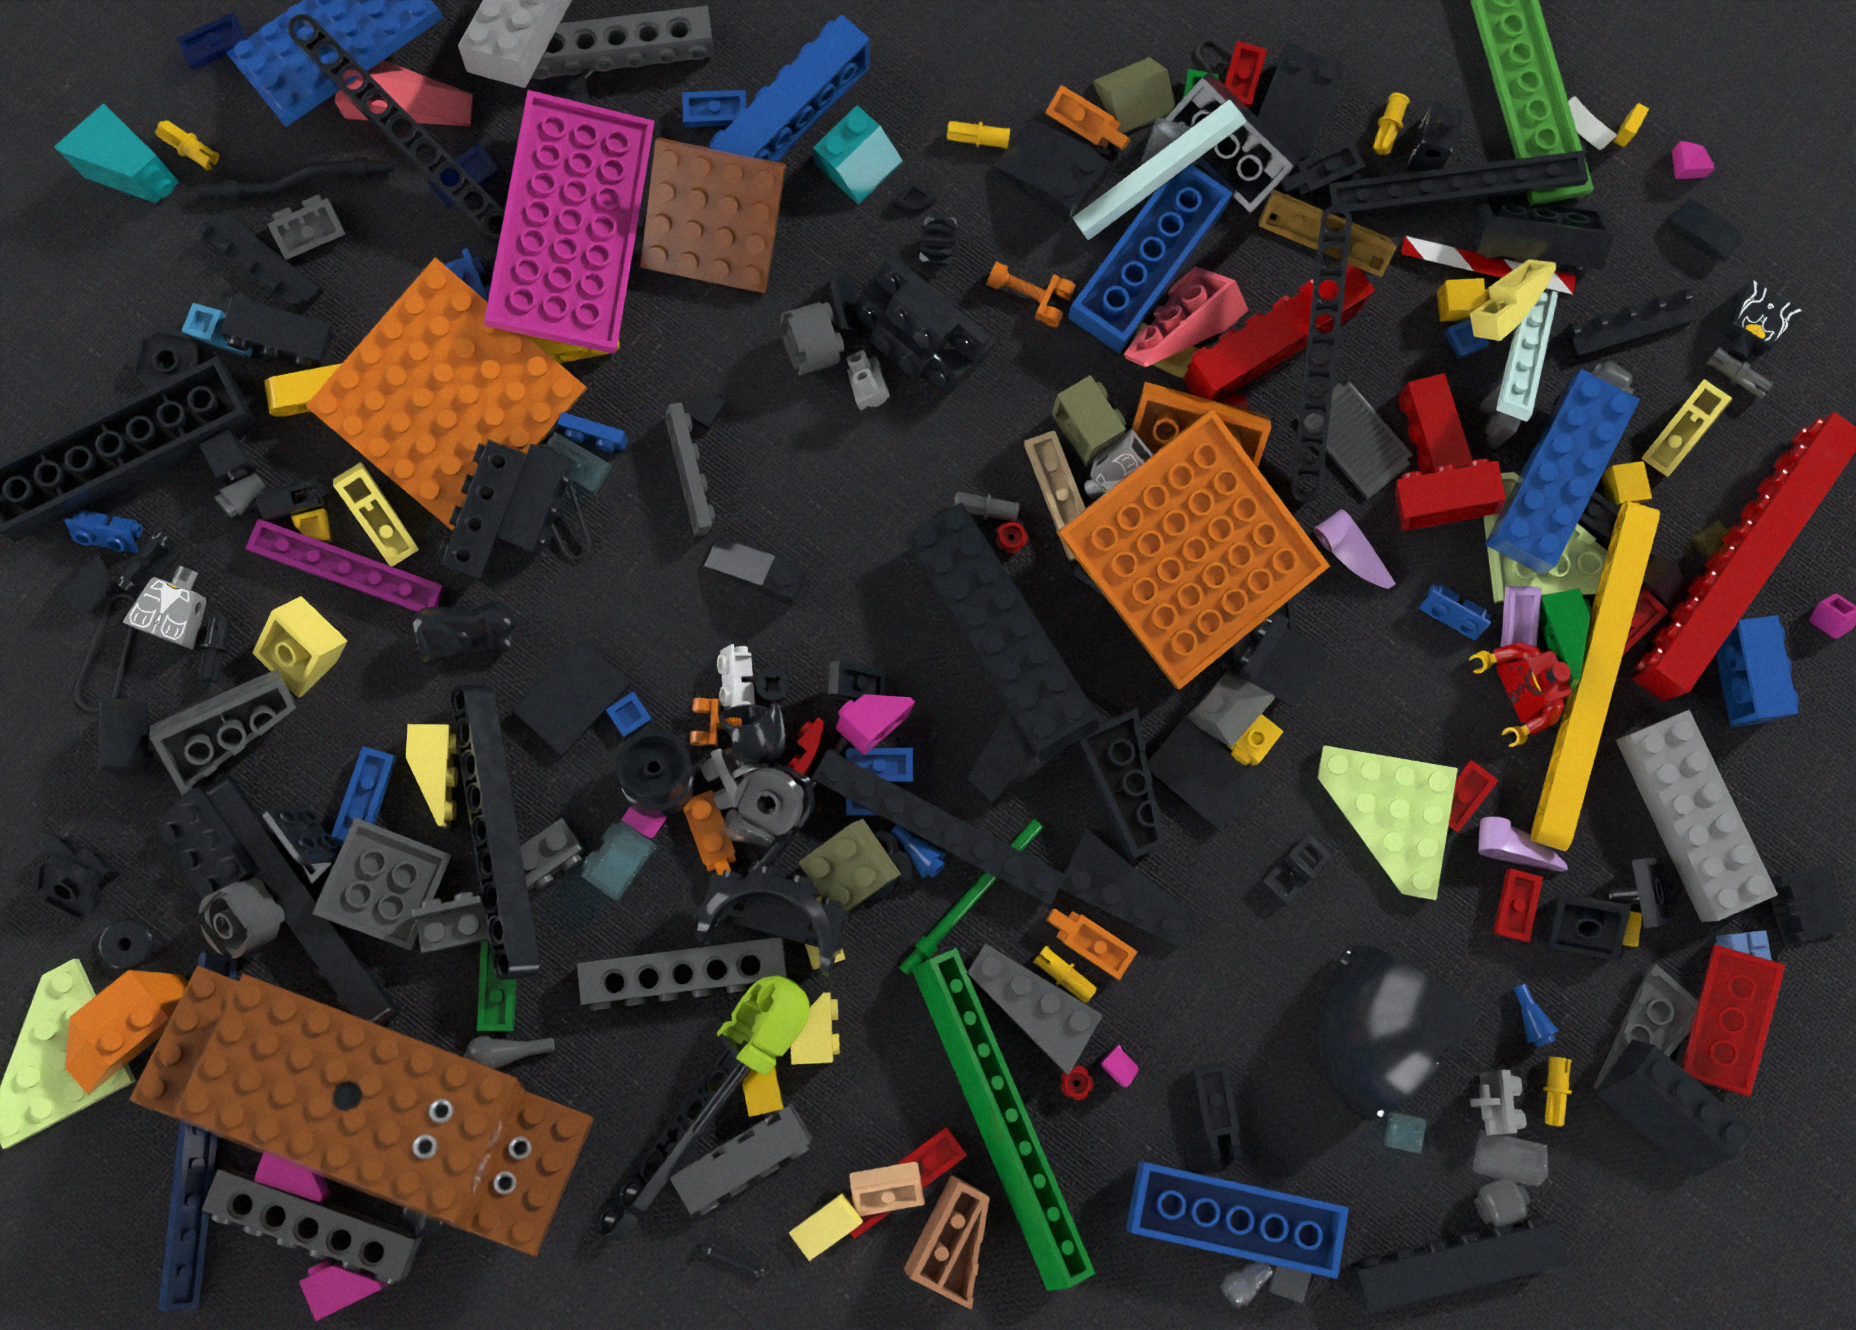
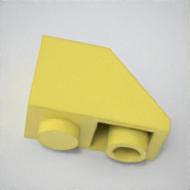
[791,993,840,1064]

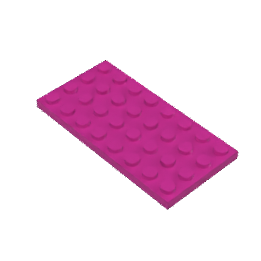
[484,90,654,354]

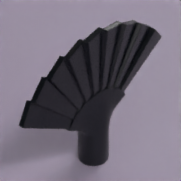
[538,68,597,105]

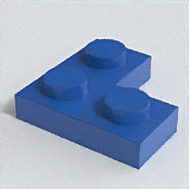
[846,748,913,816]

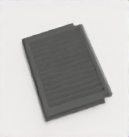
[1296,382,1413,500]

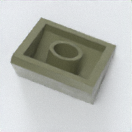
[1093,57,1175,135]

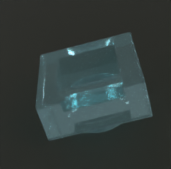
[1384,1112,1427,1154]

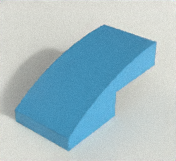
[181,303,253,357]

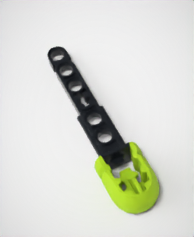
[597,975,810,1241]

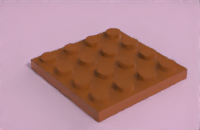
[640,138,786,293]

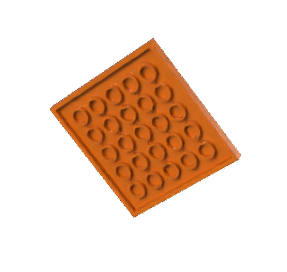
[305,258,588,530]
[1056,409,1330,689]

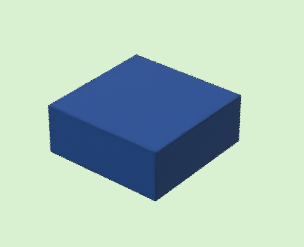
[1444,318,1490,360]
[606,691,653,738]

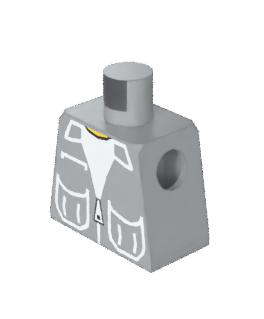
[1084,429,1153,500]
[123,566,206,650]

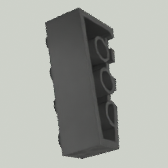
[670,1102,812,1215]

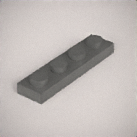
[664,402,715,537]

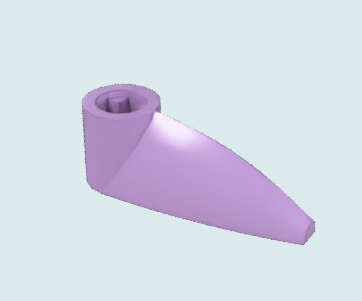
[1314,509,1395,589]
[1478,817,1568,872]

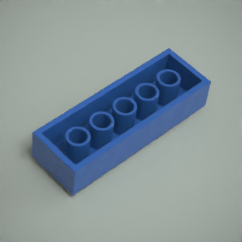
[709,14,870,162]
[1068,164,1233,354]
[1484,369,1640,575]
[1126,1161,1349,1279]

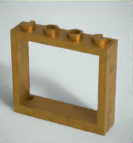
[1259,190,1396,278]

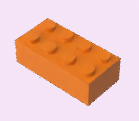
[1130,382,1271,469]

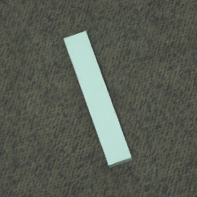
[1073,99,1247,240]
[1496,288,1559,422]

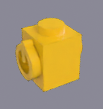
[1227,714,1284,766]

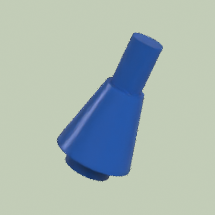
[890,826,946,878]
[1514,984,1559,1048]

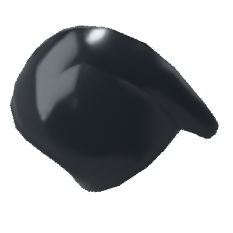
[719,702,785,764]

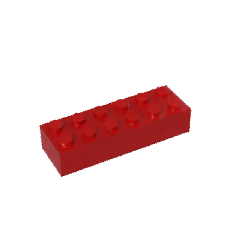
[1183,263,1376,402]

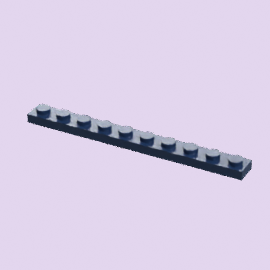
[158,953,238,1311]

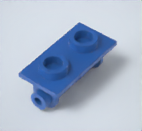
[65,510,143,553]
[1418,583,1491,640]

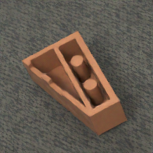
[903,1175,989,1310]

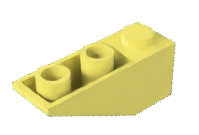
[406,724,458,829]

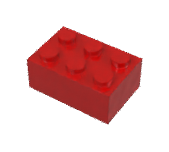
[1395,459,1506,532]

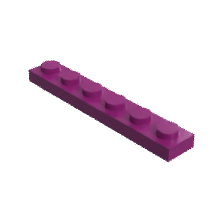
[245,519,445,612]

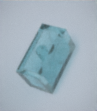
[581,820,657,901]

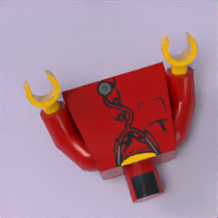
[1469,642,1572,747]

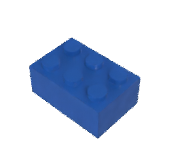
[1715,615,1799,727]

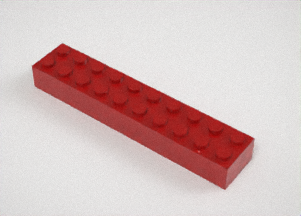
[1630,412,1856,702]

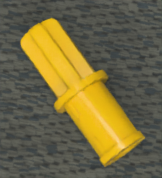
[1373,93,1409,155]
[155,120,219,171]
[947,121,1010,149]
[1033,946,1097,1003]
[1543,1057,1572,1127]

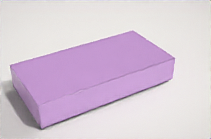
[1501,586,1542,647]

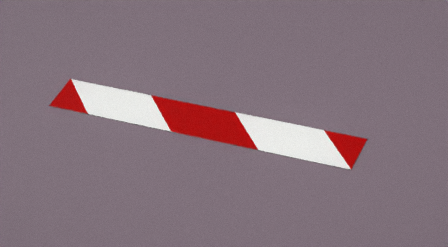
[1401,236,1576,295]

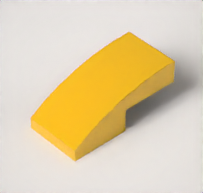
[742,1066,783,1117]

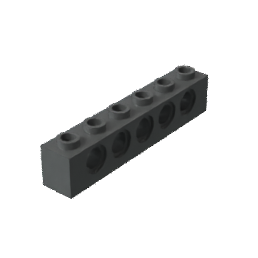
[530,6,715,79]
[577,937,788,1011]
[202,1166,422,1284]

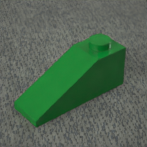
[1539,588,1592,694]

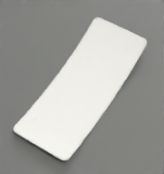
[1568,96,1617,150]

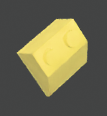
[252,596,347,698]

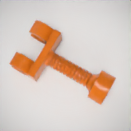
[986,261,1076,327]
[690,698,742,747]

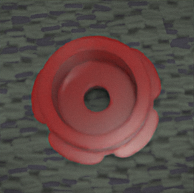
[995,522,1028,553]
[1060,1066,1094,1100]

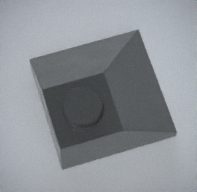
[1186,670,1275,747]

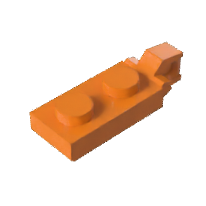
[1045,85,1131,150]
[683,790,737,876]
[1045,909,1137,980]

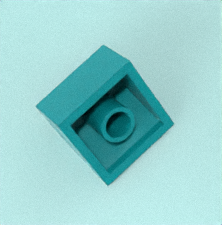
[813,105,903,205]

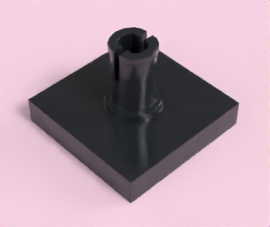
[1609,857,1673,928]

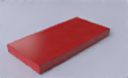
[1680,944,1786,1097]

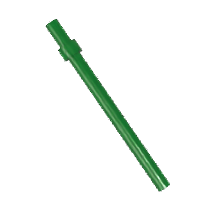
[898,819,1043,976]

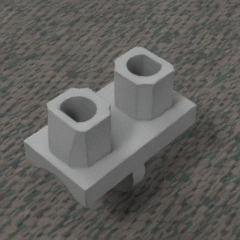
[847,350,890,411]
[700,748,760,810]
[1470,1070,1526,1135]

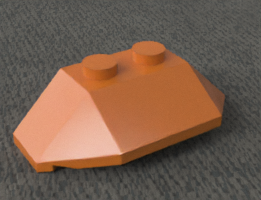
[65,970,189,1095]

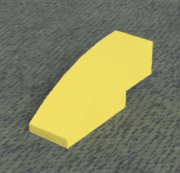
[1470,259,1556,341]

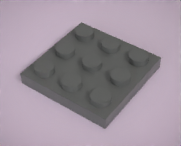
[312,817,452,950]

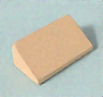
[849,1162,925,1216]

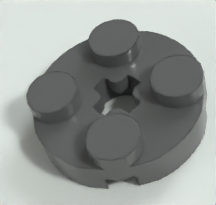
[734,768,804,838]

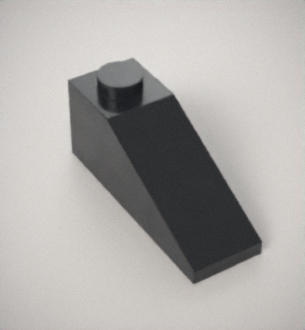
[704,537,807,606]

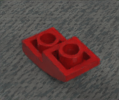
[787,717,824,775]

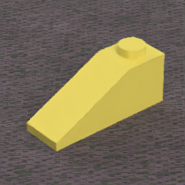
[1641,379,1732,477]
[333,462,419,567]

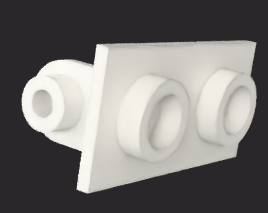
[717,644,755,710]

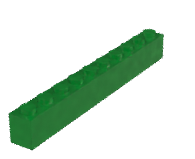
[911,948,1095,1291]

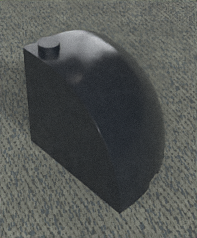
[1317,945,1482,1121]

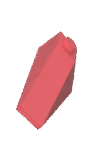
[335,60,474,126]
[1124,266,1248,367]

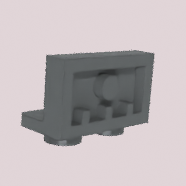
[267,194,346,260]
[1478,385,1521,450]
[520,818,586,891]
[411,892,489,954]

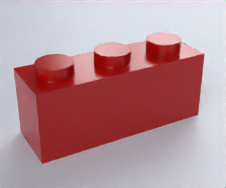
[1399,373,1473,474]

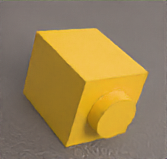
[1437,278,1490,322]
[1601,461,1652,508]

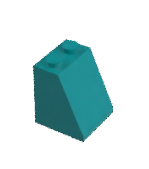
[54,103,179,203]

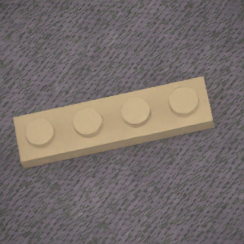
[1024,430,1085,562]

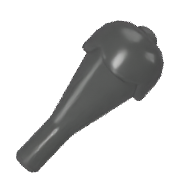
[463,1036,555,1070]

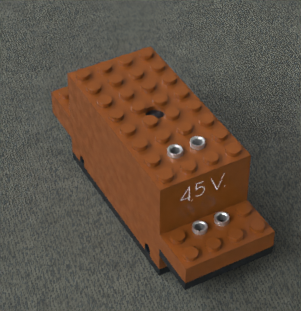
[129,966,594,1258]

